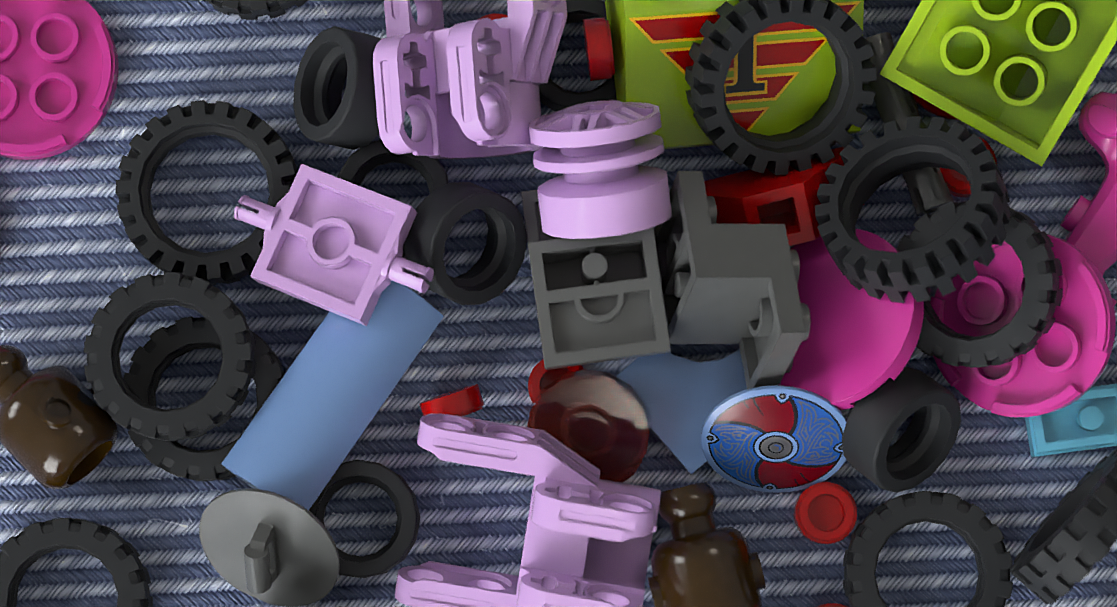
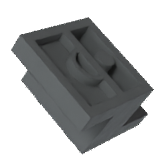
[654,171,811,389]
[521,189,671,370]

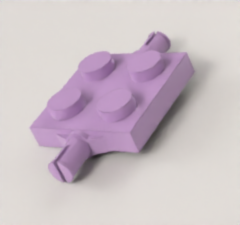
[234,164,434,326]

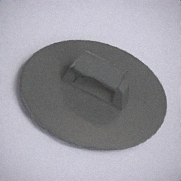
[199,488,340,607]

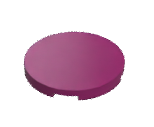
[0,0,119,160]
[779,229,924,410]
[930,234,1116,417]

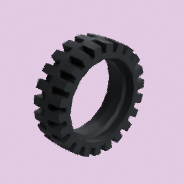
[685,0,877,175]
[115,100,298,285]
[815,116,1011,303]

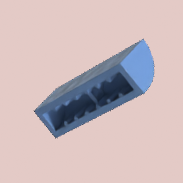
[221,281,444,511]

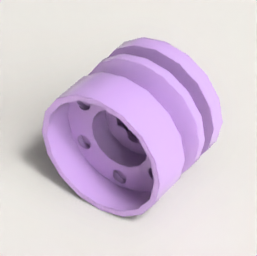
[529,100,672,239]

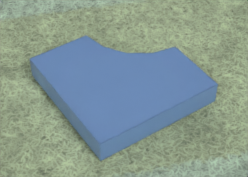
[614,349,747,475]

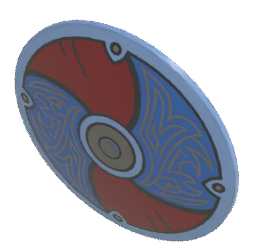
[701,386,847,493]

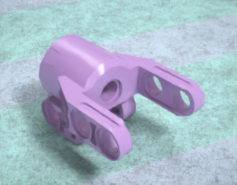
[373,0,567,159]
[394,413,661,607]

